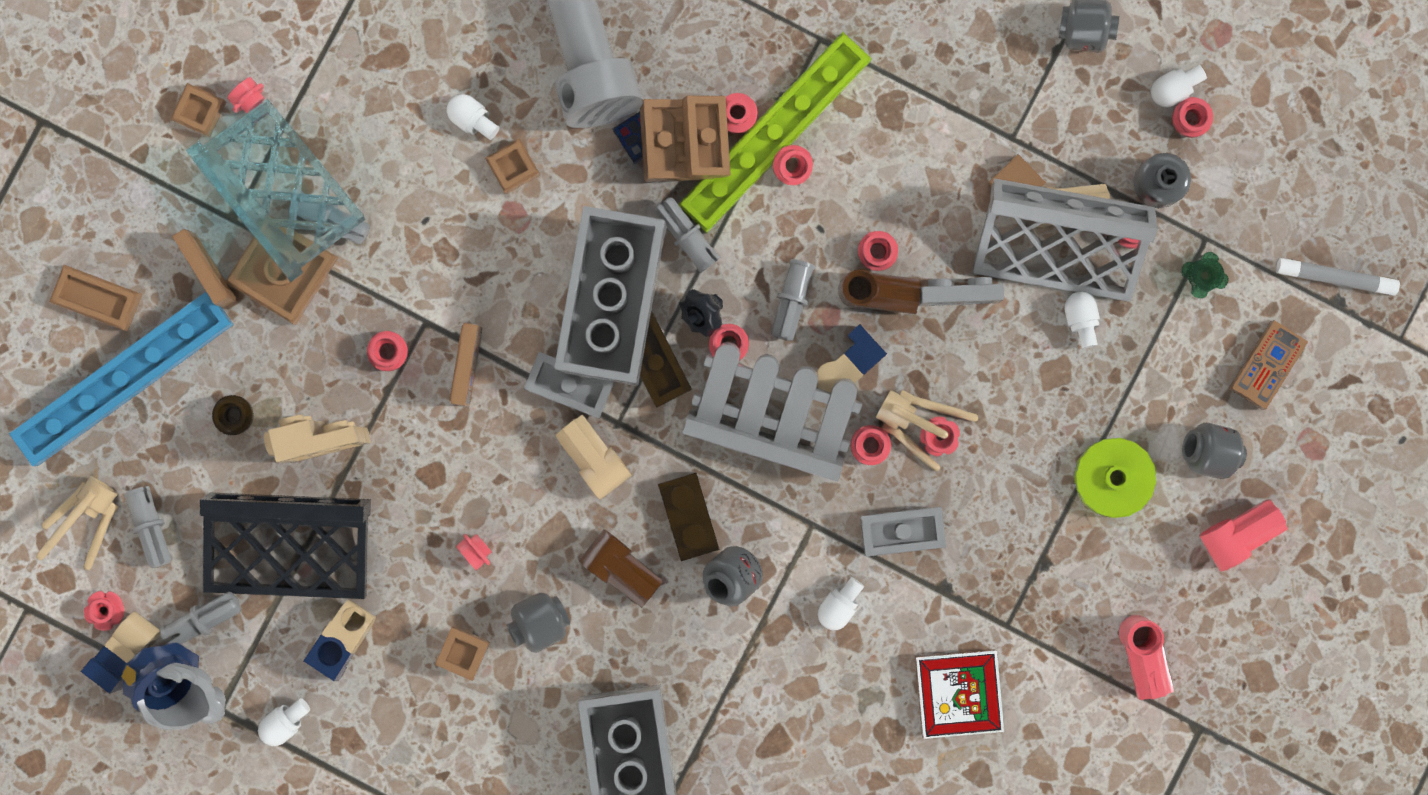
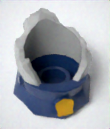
[121,642,226,730]

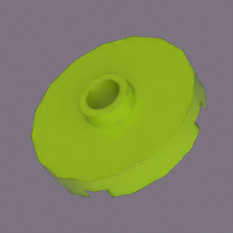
[1074,438,1157,518]

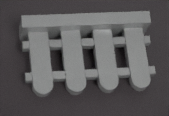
[682,342,862,482]

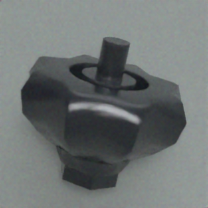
[679,289,723,337]

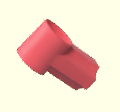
[1199,499,1288,572]
[1119,615,1174,700]

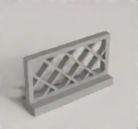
[973,178,1158,302]

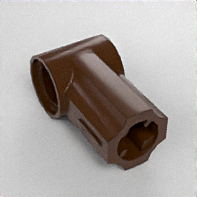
[838,269,921,314]
[579,529,664,608]

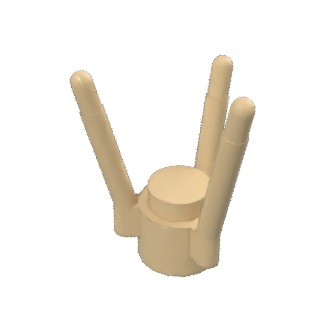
[876,390,978,472]
[36,476,119,570]

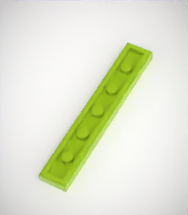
[678,32,872,234]

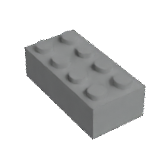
[554,206,666,386]
[578,684,677,795]

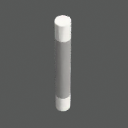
[1276,258,1400,296]

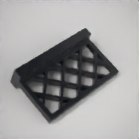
[200,492,371,599]

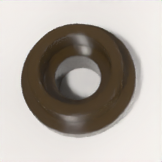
[212,395,254,435]

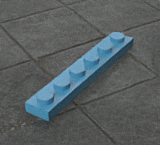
[9,292,234,466]

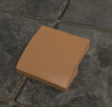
[640,95,731,182]

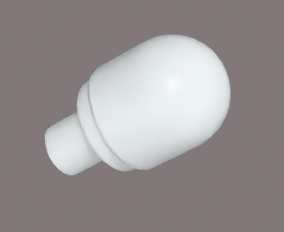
[1151,65,1207,108]
[447,94,500,140]
[1064,292,1100,349]
[818,577,864,630]
[258,698,310,746]

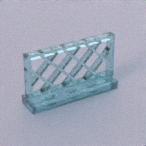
[186,99,366,282]

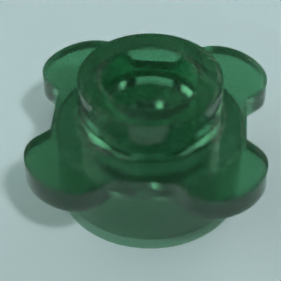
[1181,252,1229,299]

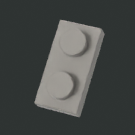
[918,277,1004,306]
[524,352,614,419]
[860,507,946,557]

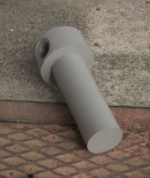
[547,0,643,128]

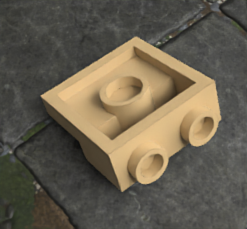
[264,414,371,463]

